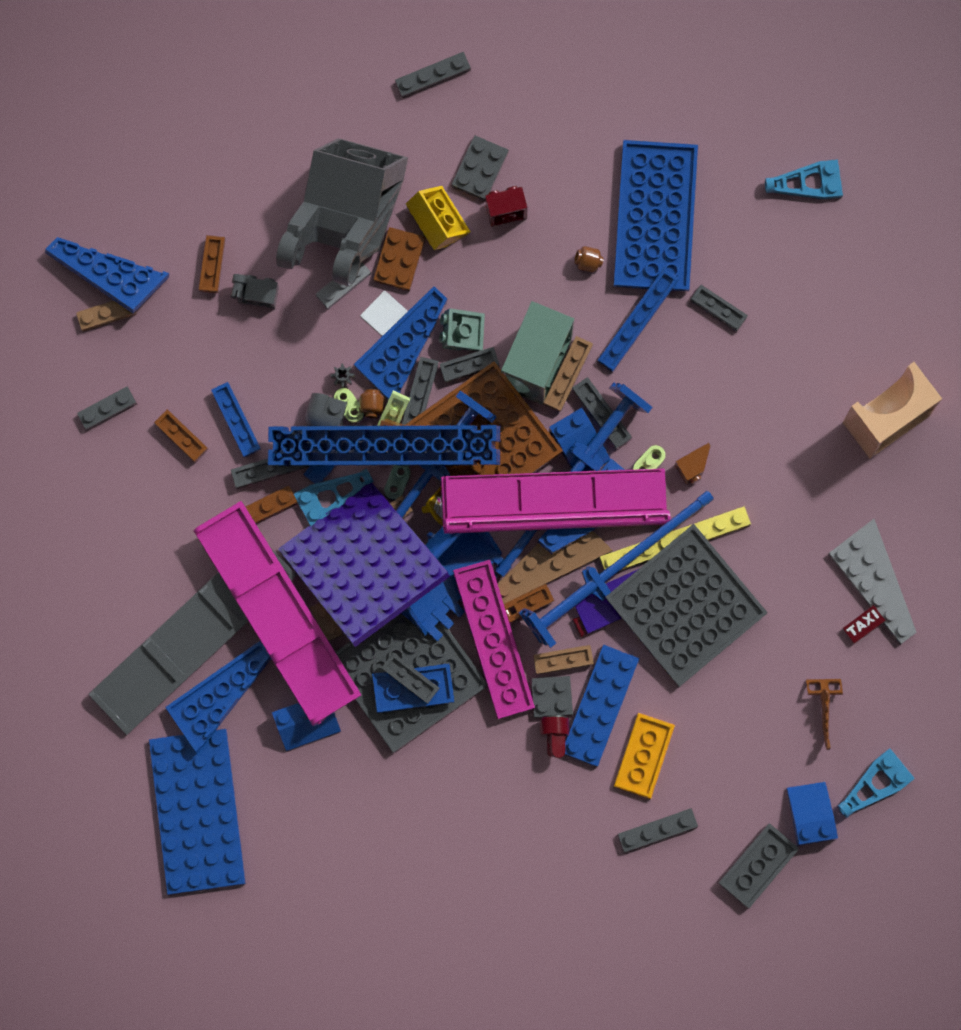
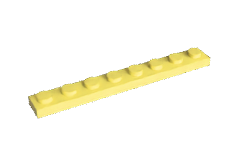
[600,506,751,571]

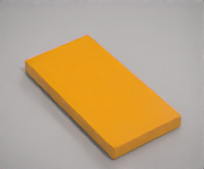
[614,713,675,799]

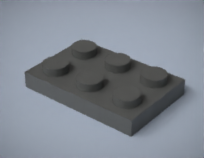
[452,135,509,201]

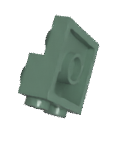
[439,308,485,352]

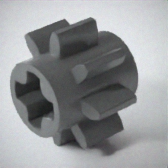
[331,363,355,388]

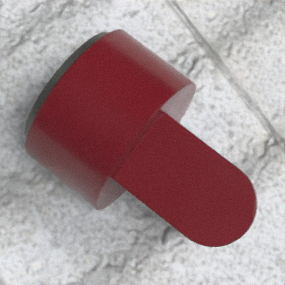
[540,715,569,758]

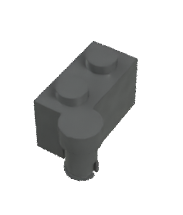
[230,274,279,309]

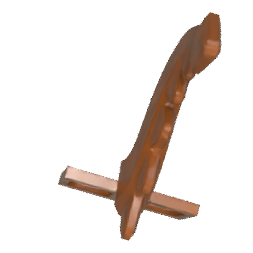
[806,679,843,750]

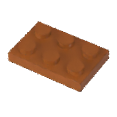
[373,227,425,291]

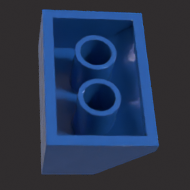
[272,703,341,751]

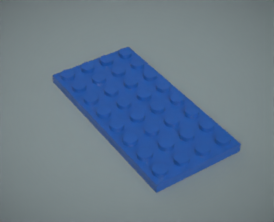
[614,140,698,292]
[149,729,246,895]

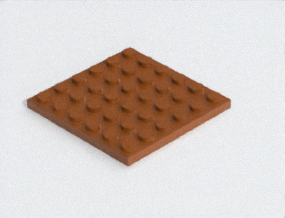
[404,361,563,476]

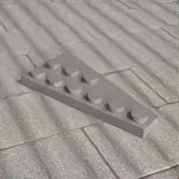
[828,519,916,645]

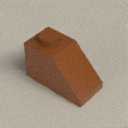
[675,443,711,484]

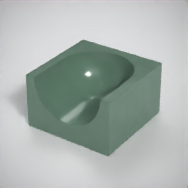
[501,301,575,405]

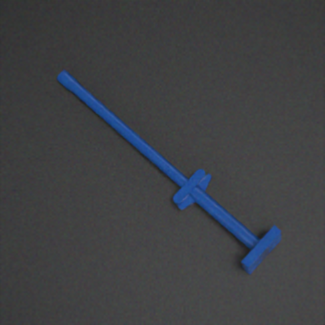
[495,382,653,577]
[396,391,497,518]
[518,491,714,648]

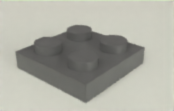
[531,676,573,718]

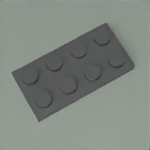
[719,823,799,909]

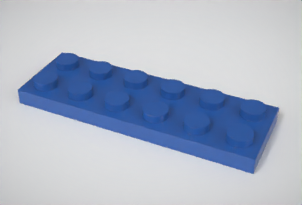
[565,645,639,767]

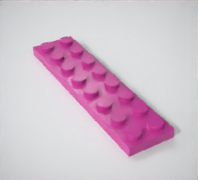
[453,560,535,719]

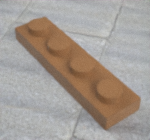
[544,336,593,412]

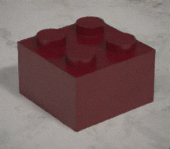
[485,186,528,227]

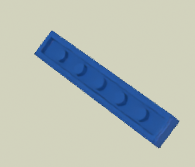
[597,268,679,372]

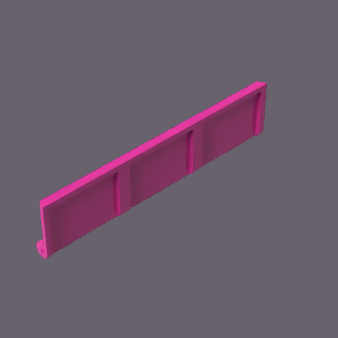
[441,469,670,534]
[193,501,362,726]

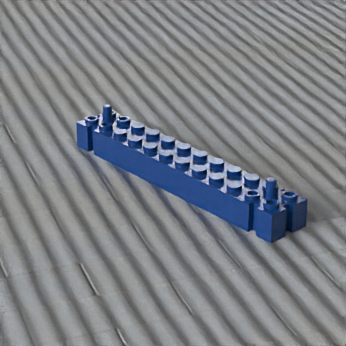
[268,425,500,466]

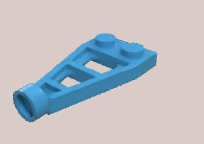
[765,159,843,199]
[294,468,374,526]
[837,748,915,818]

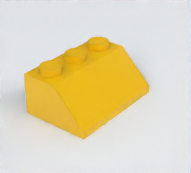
[405,186,471,250]

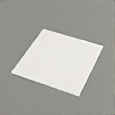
[360,290,408,336]

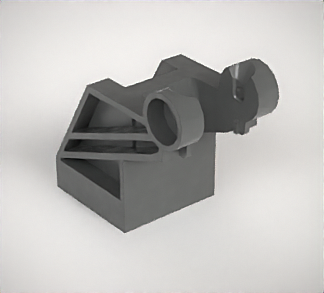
[276,138,408,287]

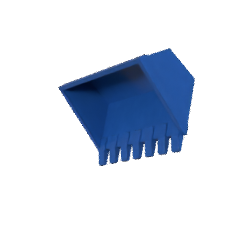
[402,527,504,641]

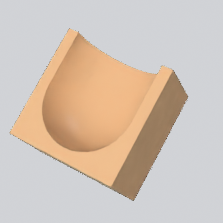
[843,362,942,459]

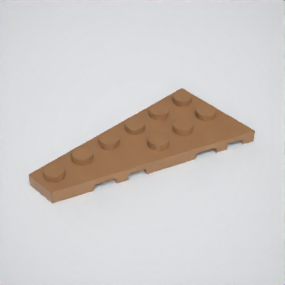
[498,531,613,604]

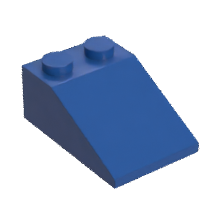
[549,408,611,471]
[787,782,838,846]

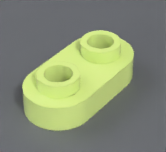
[334,388,364,423]
[633,445,665,470]

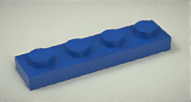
[211,382,261,458]

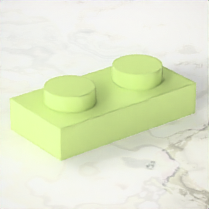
[378,391,410,426]

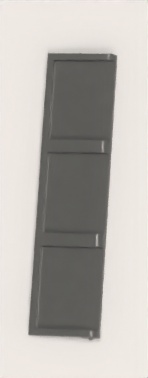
[89,547,297,735]

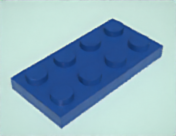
[372,664,455,713]

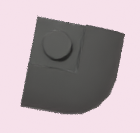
[305,393,348,426]

